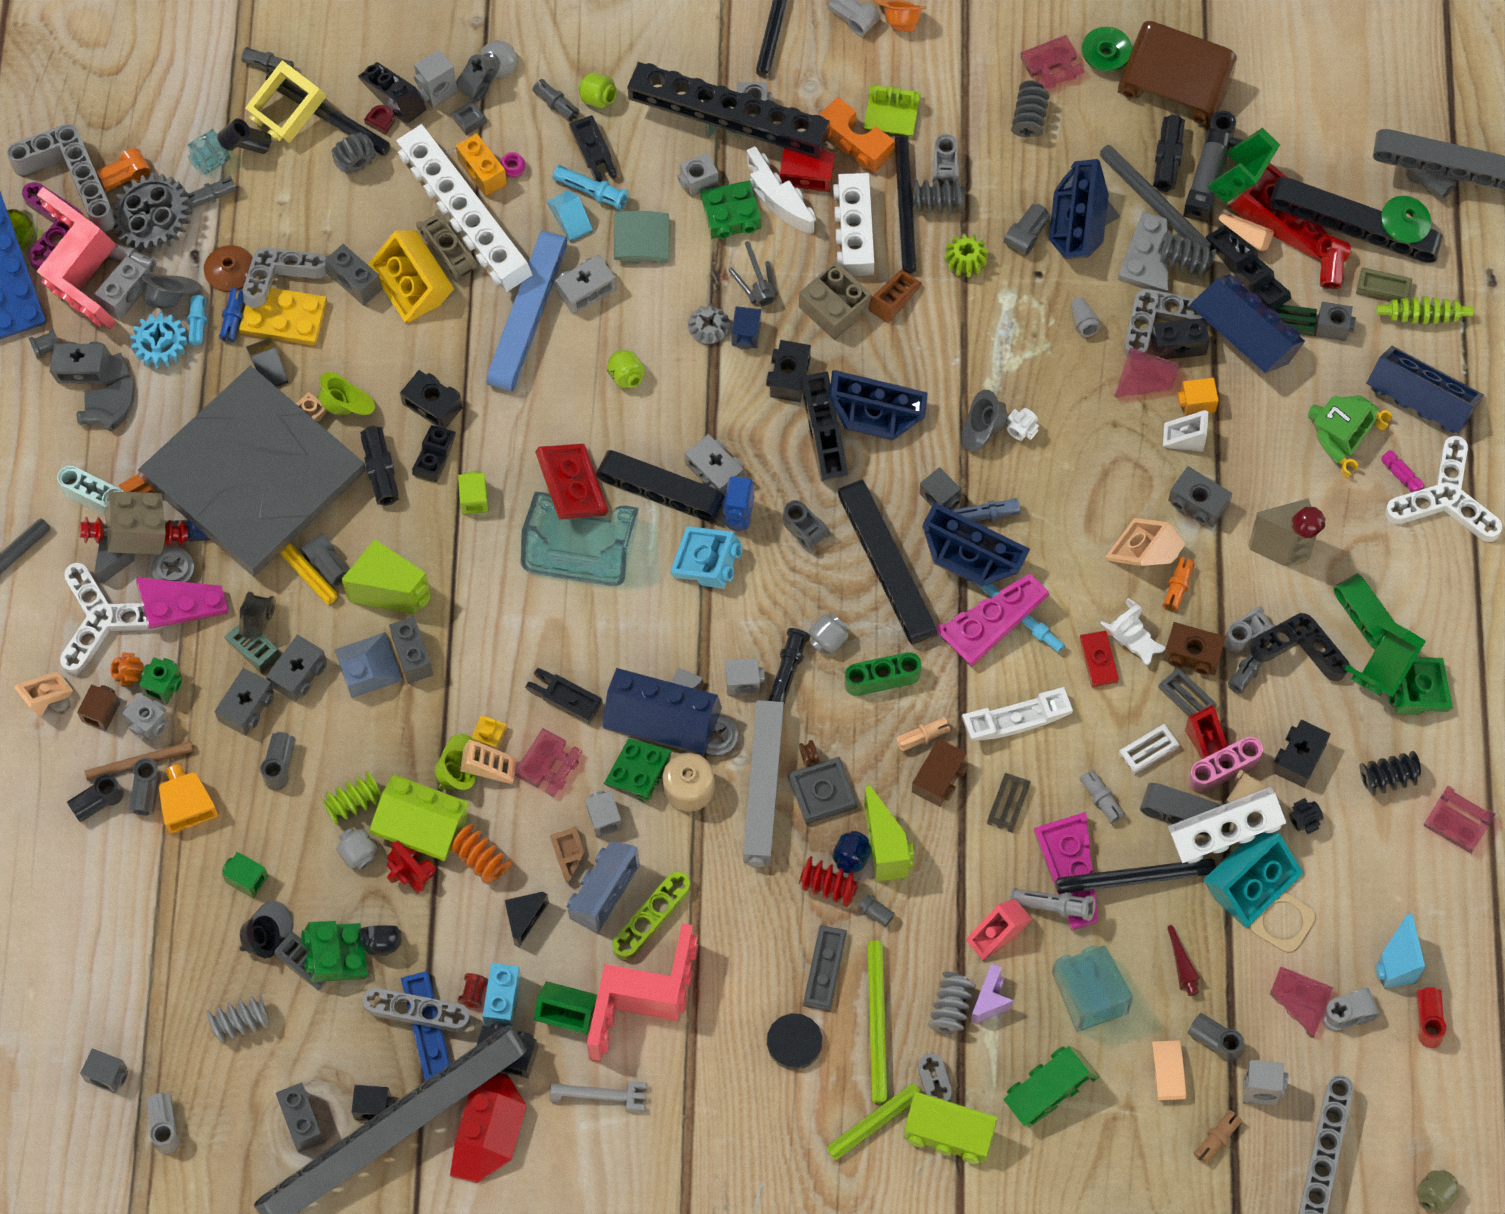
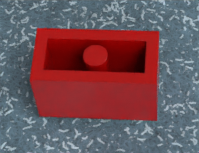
[780,148,835,192]

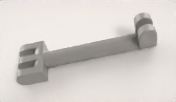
[549,1081,647,1113]

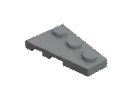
[1118,211,1168,293]

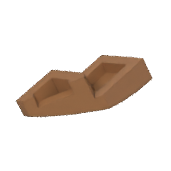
[550,827,585,883]

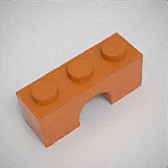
[819,97,895,173]

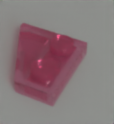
[1114,348,1180,398]

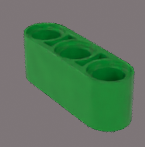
[1333,573,1394,650]
[844,652,921,696]

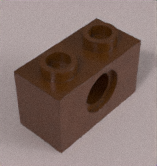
[1163,622,1226,675]

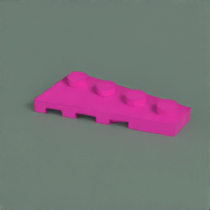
[936,574,1050,667]
[1034,812,1098,931]

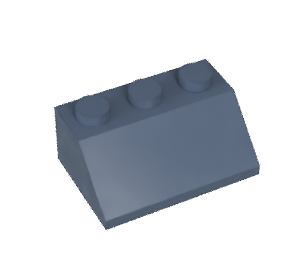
[567,841,640,934]

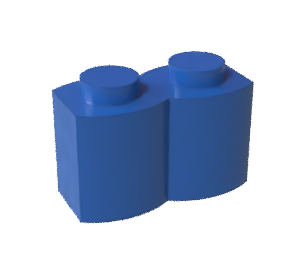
[723,476,755,531]

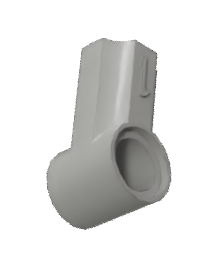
[828,0,881,37]
[146,1093,180,1154]

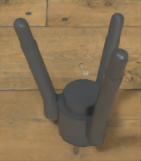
[729,241,778,307]

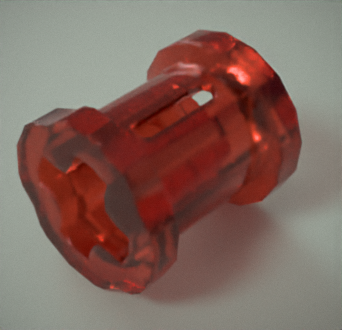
[458,973,488,1008]

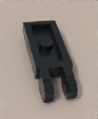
[569,115,617,182]
[525,668,603,724]

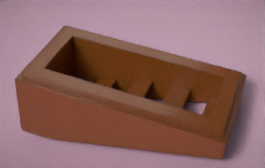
[869,269,922,323]

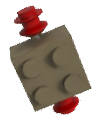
[79,491,188,555]

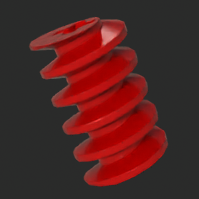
[799,856,861,907]

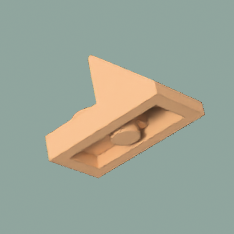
[14,671,73,717]

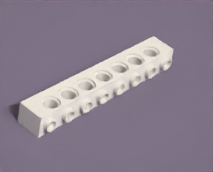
[396,124,532,292]

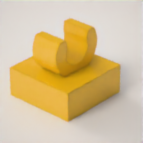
[472,715,507,750]

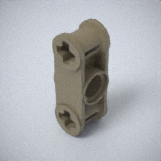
[416,210,478,281]

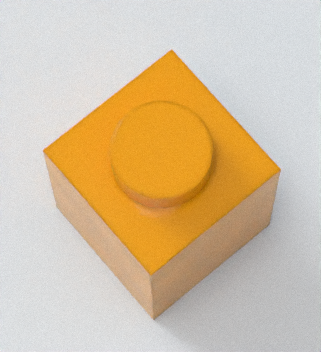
[1177,378,1219,416]

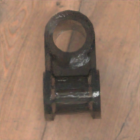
[239,591,276,639]

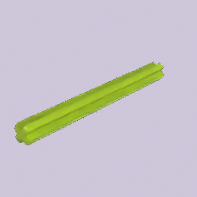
[867,940,887,1104]

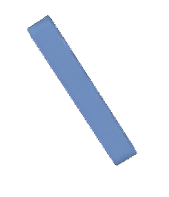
[487,230,568,391]

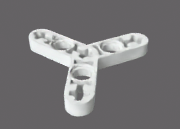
[1385,436,1502,542]
[60,563,165,675]

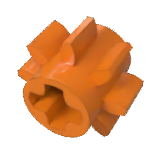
[110,652,144,687]

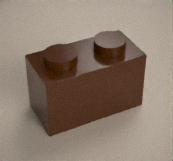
[912,738,969,807]

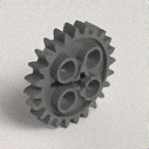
[112,173,193,253]

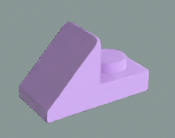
[971,963,1013,1024]

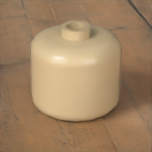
[662,753,715,812]

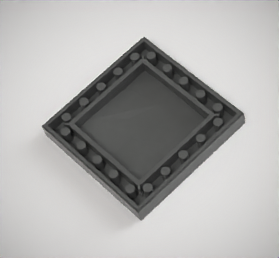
[138,365,365,577]

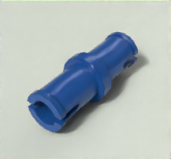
[219,288,244,342]

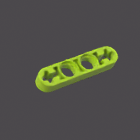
[612,871,691,961]

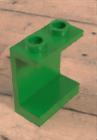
[1207,127,1280,204]
[1345,613,1426,697]

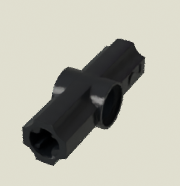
[1153,114,1185,192]
[360,425,399,506]

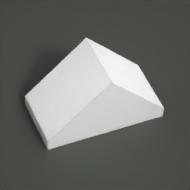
[1163,410,1209,452]

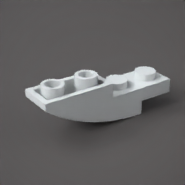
[747,146,816,234]

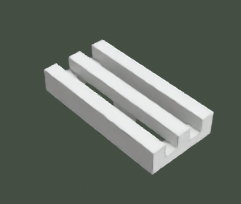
[1119,724,1179,775]

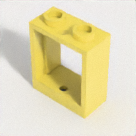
[245,60,327,143]

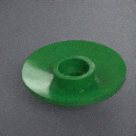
[1082,27,1132,71]
[1381,196,1431,244]

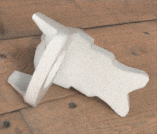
[1100,598,1165,665]

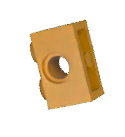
[456,133,507,197]

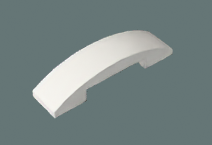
[962,687,1073,741]

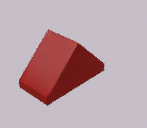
[1185,705,1228,759]

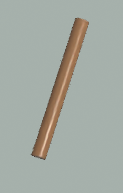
[85,741,193,781]

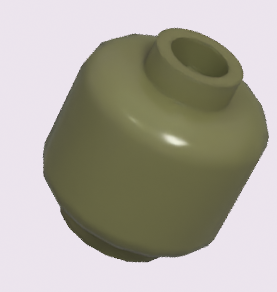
[1416,1170,1460,1213]

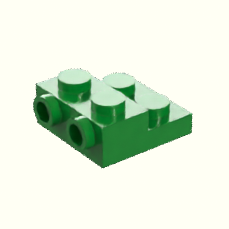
[700,180,761,239]
[1388,657,1453,715]
[301,921,368,982]

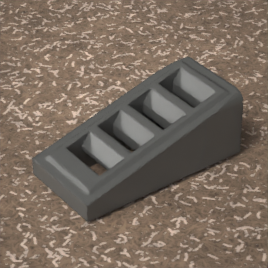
[274,932,327,991]

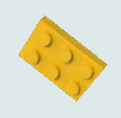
[239,288,327,347]

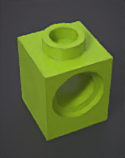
[458,471,489,515]

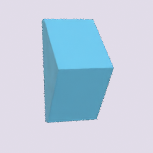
[546,190,593,242]

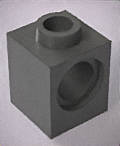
[1315,301,1356,341]
[919,467,961,510]
[80,1048,128,1093]

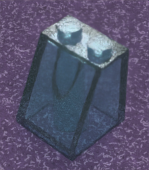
[1052,945,1133,1032]

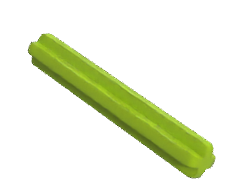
[826,1083,922,1160]

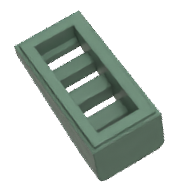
[224,620,281,674]

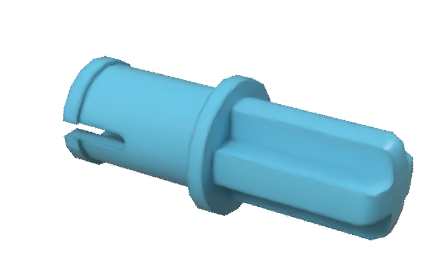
[186,295,207,346]

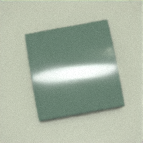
[614,211,669,264]

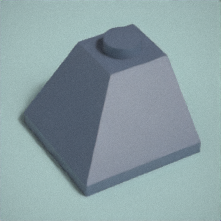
[334,632,403,698]

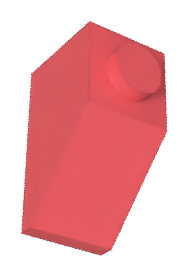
[966,899,1033,961]

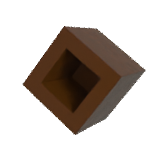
[77,684,120,731]

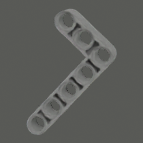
[7,124,115,232]

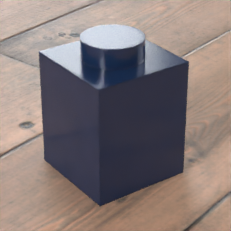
[731,306,762,350]

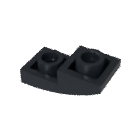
[412,425,456,482]

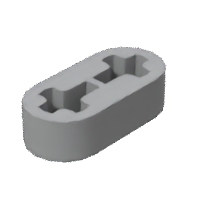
[918,1053,952,1102]

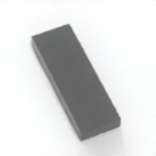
[803,925,847,1011]

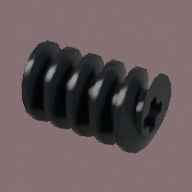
[1359,751,1421,796]

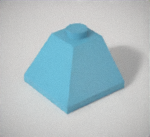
[1375,914,1425,989]

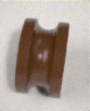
[799,740,819,767]

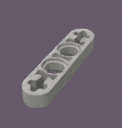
[363,988,470,1032]

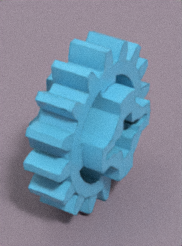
[130,313,188,368]

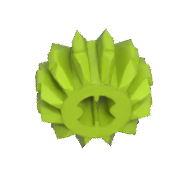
[944,233,988,278]

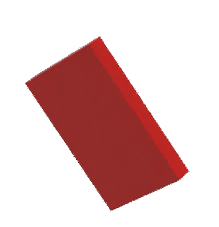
[535,443,608,520]

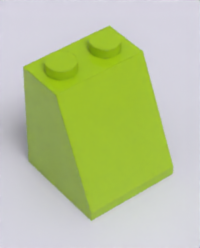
[342,539,431,614]

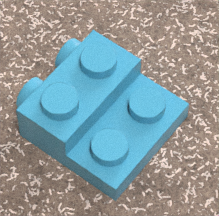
[670,526,743,589]

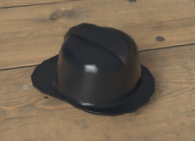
[239,901,293,959]

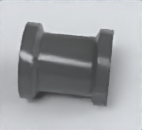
[29,329,59,360]

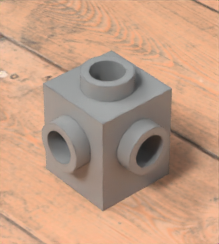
[122,693,168,742]

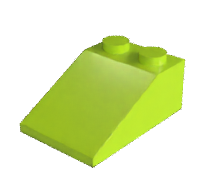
[864,785,914,882]

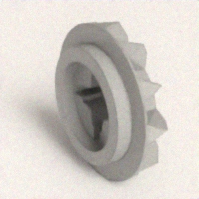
[688,304,729,344]
[152,548,195,582]
[706,715,738,757]

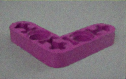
[22,182,83,270]

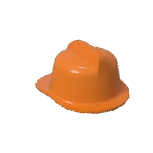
[873,0,927,32]

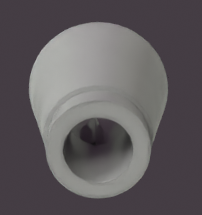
[1070,298,1100,337]

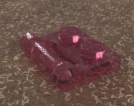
[1423,785,1496,854]

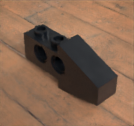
[800,371,848,481]

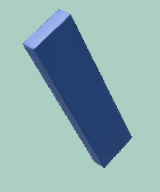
[401,971,450,1081]

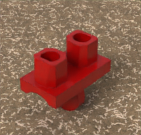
[386,840,436,894]

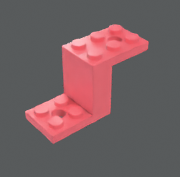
[37,187,117,330]
[587,923,698,1062]

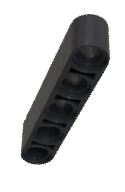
[596,450,725,522]

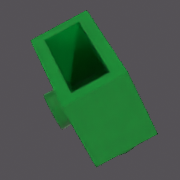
[533,981,598,1034]

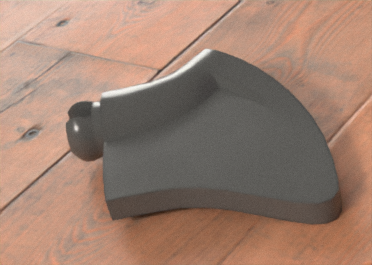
[76,376,134,431]

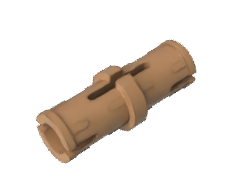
[1193,1110,1242,1165]

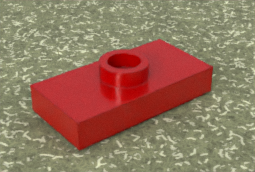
[1080,630,1119,687]

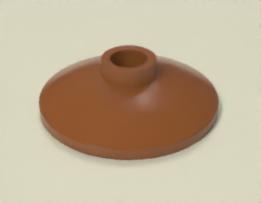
[204,245,253,292]

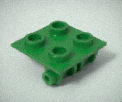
[603,738,672,803]

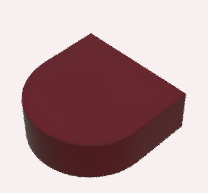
[364,105,395,135]

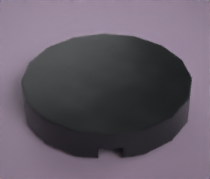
[767,1013,822,1070]

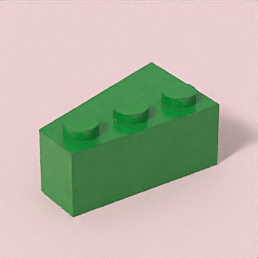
[1003,1046,1100,1128]

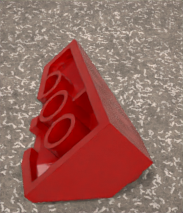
[1228,163,1328,261]

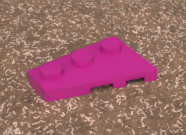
[136,577,228,629]

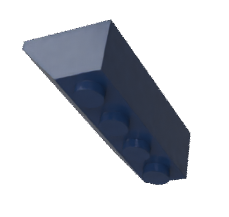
[1190,274,1305,373]
[1366,346,1484,433]
[602,668,722,756]

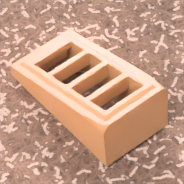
[1219,213,1274,251]
[460,740,517,784]

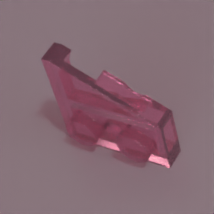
[1270,966,1333,1038]

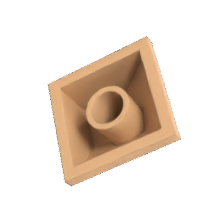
[1105,518,1186,566]

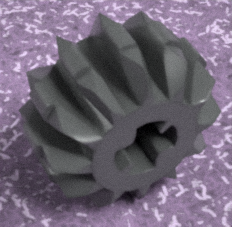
[331,133,376,174]

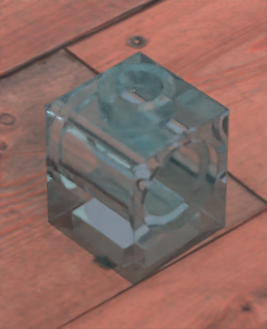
[187,129,230,175]

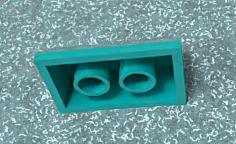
[1203,832,1304,928]

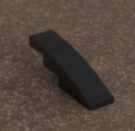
[1206,225,1291,310]

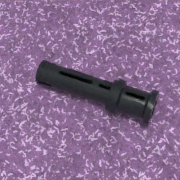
[768,628,810,704]

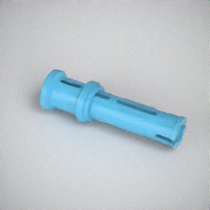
[552,165,629,211]

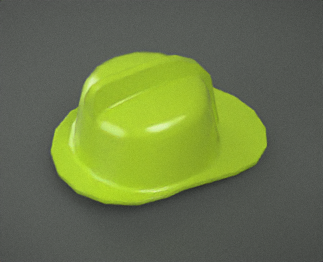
[317,372,375,415]
[434,734,479,790]

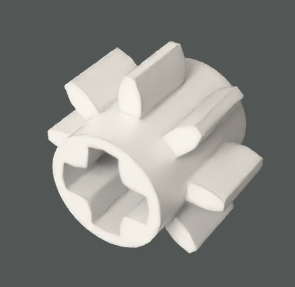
[1006,408,1039,441]

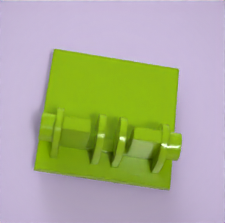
[863,84,921,137]

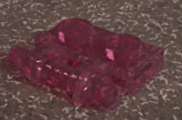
[1020,35,1084,90]
[514,728,582,797]

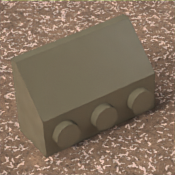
[1248,498,1317,566]

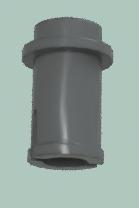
[858,894,895,927]

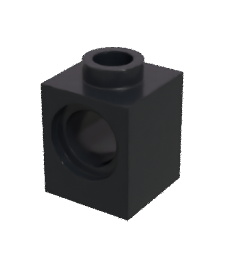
[351,1085,395,1121]

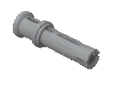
[1010,888,1095,921]

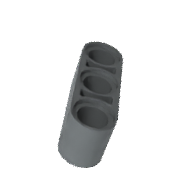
[1140,783,1221,835]

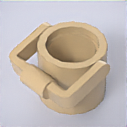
[1227,770,1278,819]

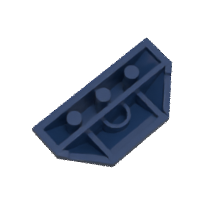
[1049,159,1109,259]
[829,370,928,440]
[922,502,1030,587]

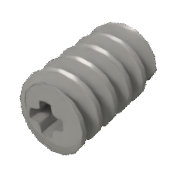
[928,971,976,1034]
[206,994,269,1043]

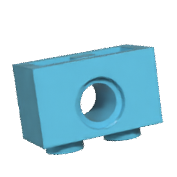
[482,963,521,1028]

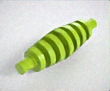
[1376,296,1474,325]

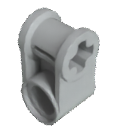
[932,134,959,184]
[1224,606,1276,654]
[1322,988,1380,1031]

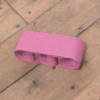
[1189,737,1263,793]

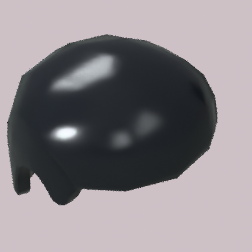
[359,925,402,957]

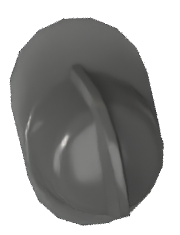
[142,274,202,308]
[962,390,1007,451]

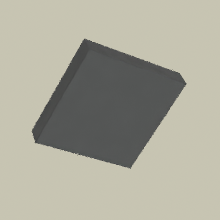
[788,757,857,825]

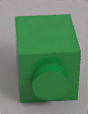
[222,852,268,899]

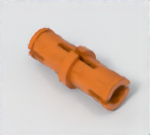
[1162,557,1195,612]

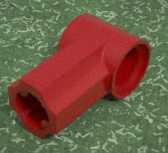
[1316,234,1351,289]
[1416,987,1447,1048]

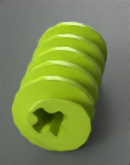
[321,772,382,826]

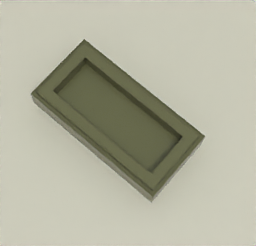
[1356,267,1413,303]

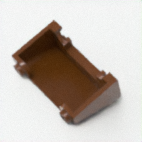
[1117,21,1237,126]

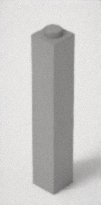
[743,700,784,868]

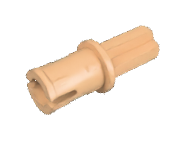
[896,717,950,751]

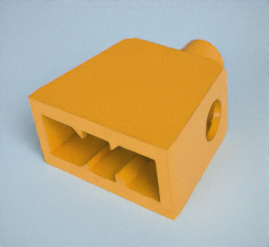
[159,764,219,834]

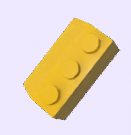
[367,230,454,323]

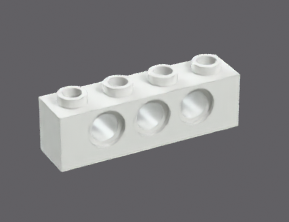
[833,173,874,276]
[1167,787,1286,863]

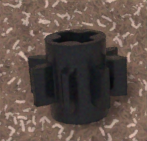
[1289,798,1324,834]

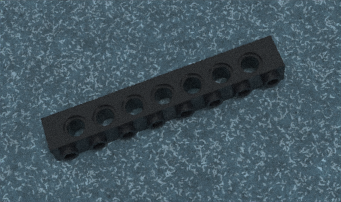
[627,62,830,158]

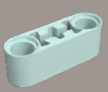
[57,466,124,515]

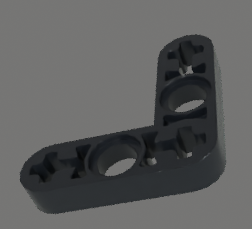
[1250,613,1350,681]

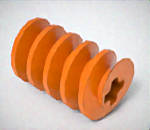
[451,824,512,884]

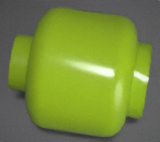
[578,72,617,109]
[607,350,645,389]

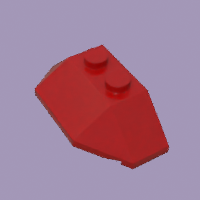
[450,1073,527,1183]

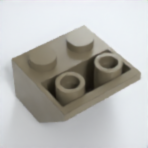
[799,261,872,340]

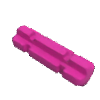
[1381,450,1425,493]

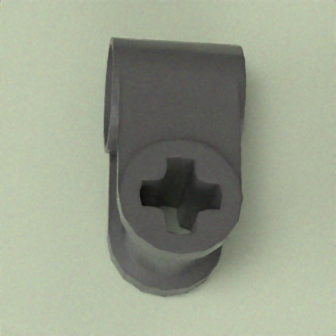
[456,53,500,102]
[783,500,831,552]

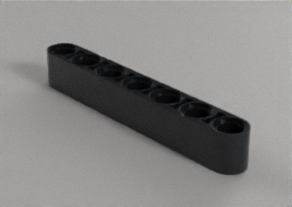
[1270,177,1443,263]
[837,479,937,645]

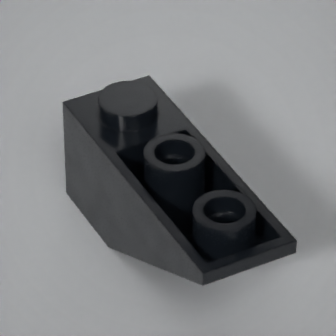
[358,62,427,124]

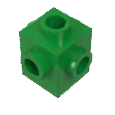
[139,657,183,704]

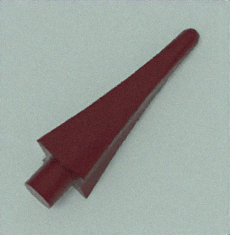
[1168,925,1200,996]

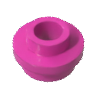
[500,152,525,177]

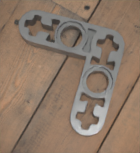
[243,248,328,307]
[1124,289,1203,360]

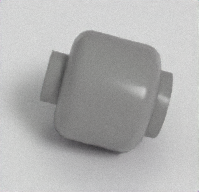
[809,614,849,654]
[336,828,378,870]

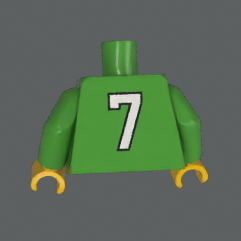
[1308,395,1392,478]

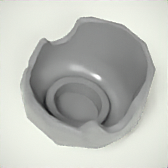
[480,40,517,79]

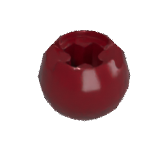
[1291,507,1326,539]

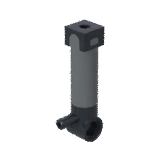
[1183,111,1243,223]

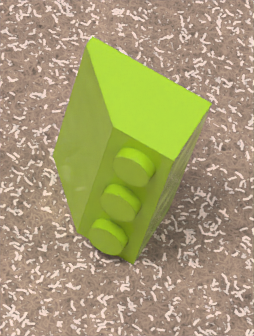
[369,774,469,861]
[904,1091,997,1164]

